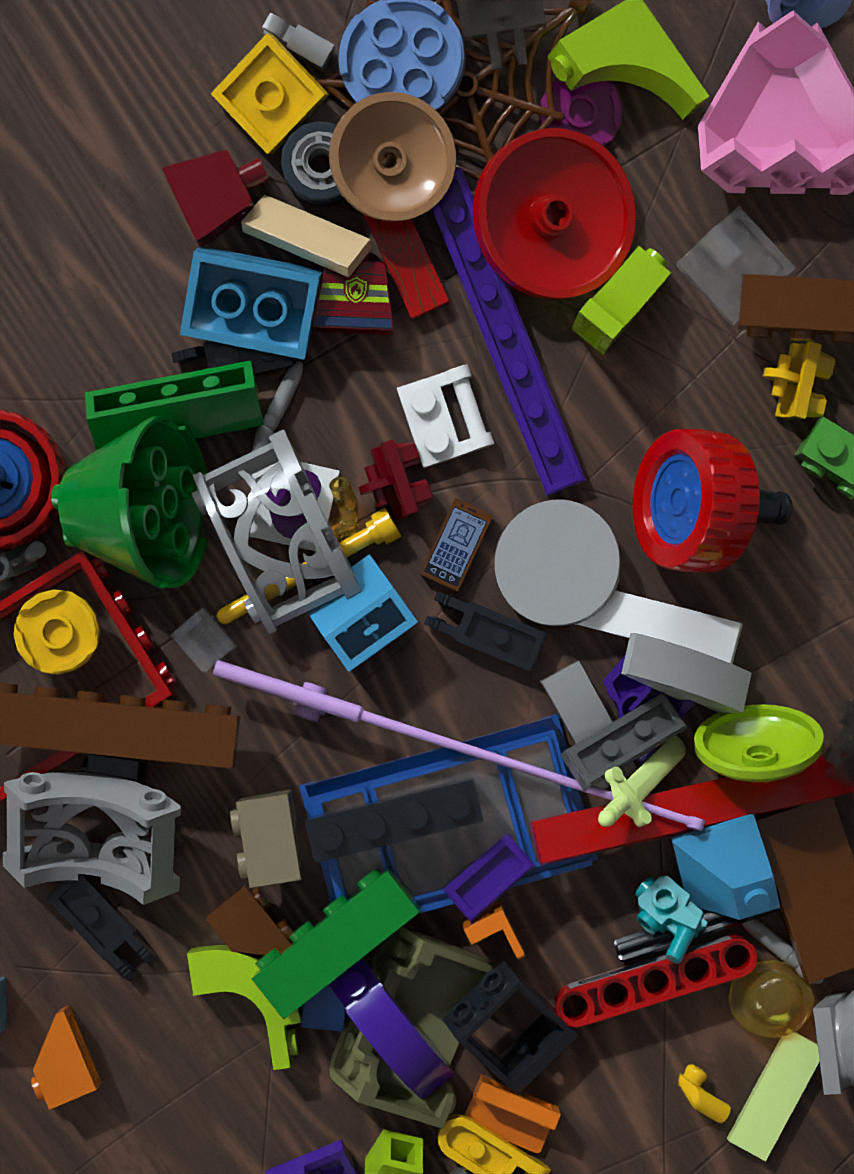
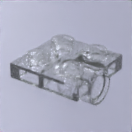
[676,207,796,326]

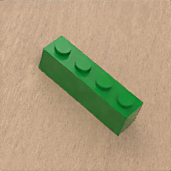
[85,360,264,450]
[251,867,421,1020]

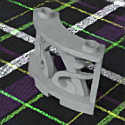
[192,429,362,634]
[3,772,181,905]

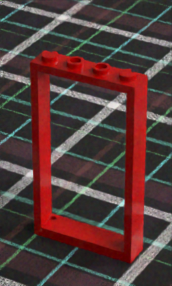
[0,550,177,803]

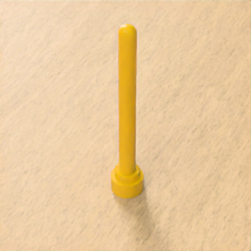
[217,508,401,624]

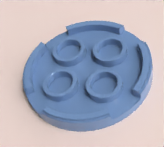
[339,0,466,111]

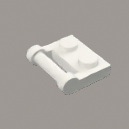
[397,364,495,469]

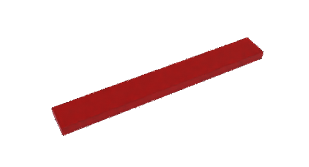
[529,748,854,866]

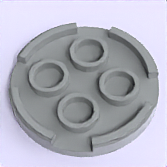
[495,500,621,626]

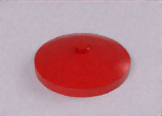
[473,128,636,299]

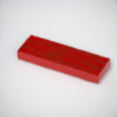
[362,213,449,320]

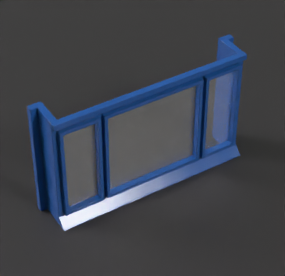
[299,714,598,914]

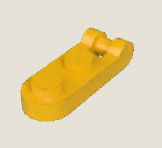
[438,1114,551,1174]

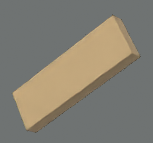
[241,194,371,277]

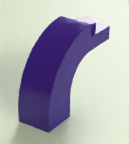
[328,958,456,1100]

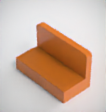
[462,901,525,960]
[464,1074,561,1153]

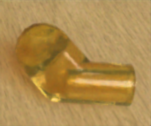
[329,476,358,540]

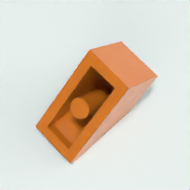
[31,1005,102,1110]

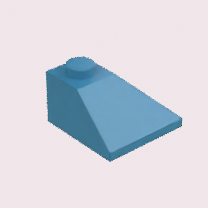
[671,813,780,920]

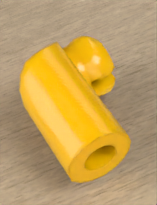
[678,1064,730,1123]

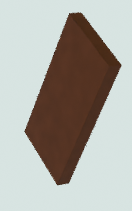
[756,798,854,984]

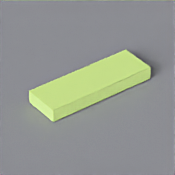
[727,1027,820,1161]

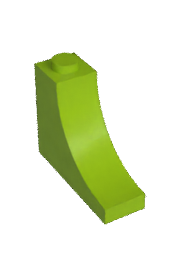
[548,0,710,120]
[571,246,671,355]

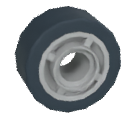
[281,121,344,206]

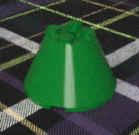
[51,416,209,588]

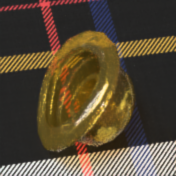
[728,960,814,1038]

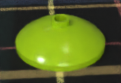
[694,704,824,782]

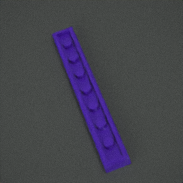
[432,167,586,496]

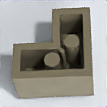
[230,789,303,888]

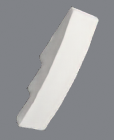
[575,591,743,664]

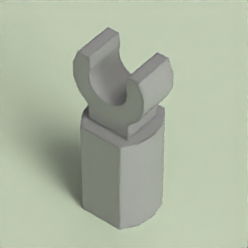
[262,13,335,72]

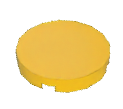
[13,589,101,675]

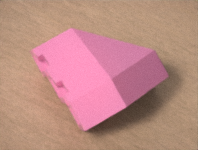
[698,10,854,195]

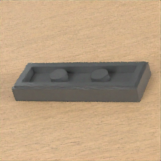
[560,693,687,791]

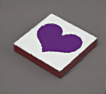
[248,462,340,552]

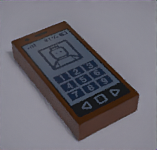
[420,498,493,592]

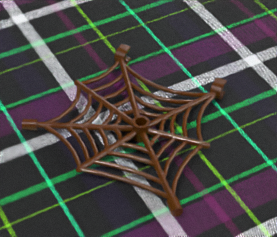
[311,0,592,198]

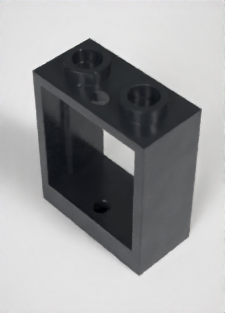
[442,960,579,1095]

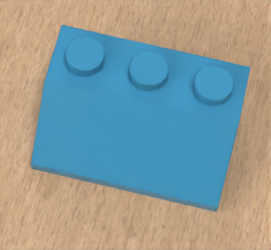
[180,246,323,360]

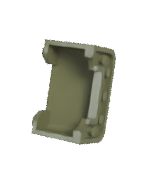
[329,925,498,1129]

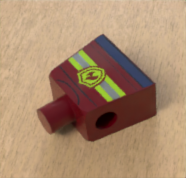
[312,253,394,336]

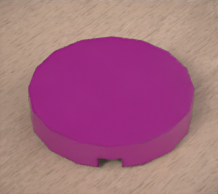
[539,78,623,147]

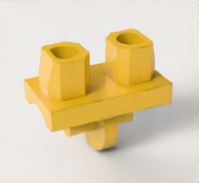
[763,342,836,419]

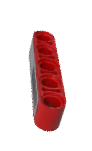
[554,934,757,1027]

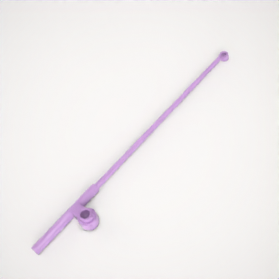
[213,660,705,831]

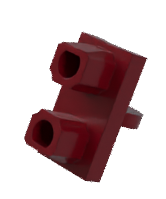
[358,439,433,521]

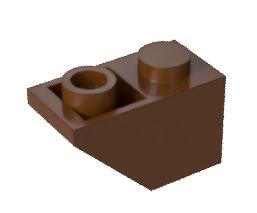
[205,882,296,955]

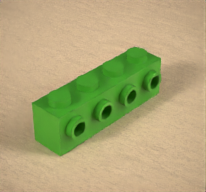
[793,417,854,500]

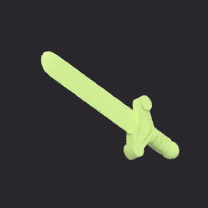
[598,736,686,827]

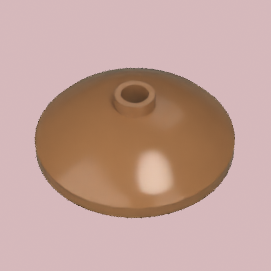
[329,92,456,222]

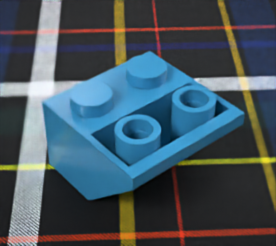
[307,554,418,672]

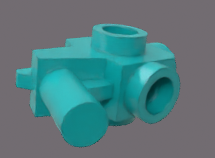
[635,876,708,964]

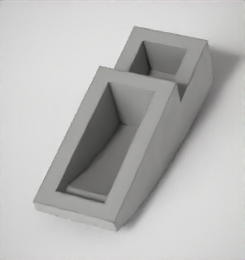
[621,633,752,713]
[540,661,637,789]

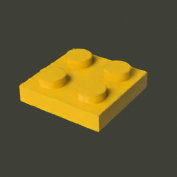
[211,33,329,154]

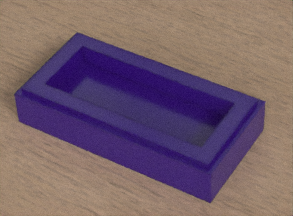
[443,832,536,922]

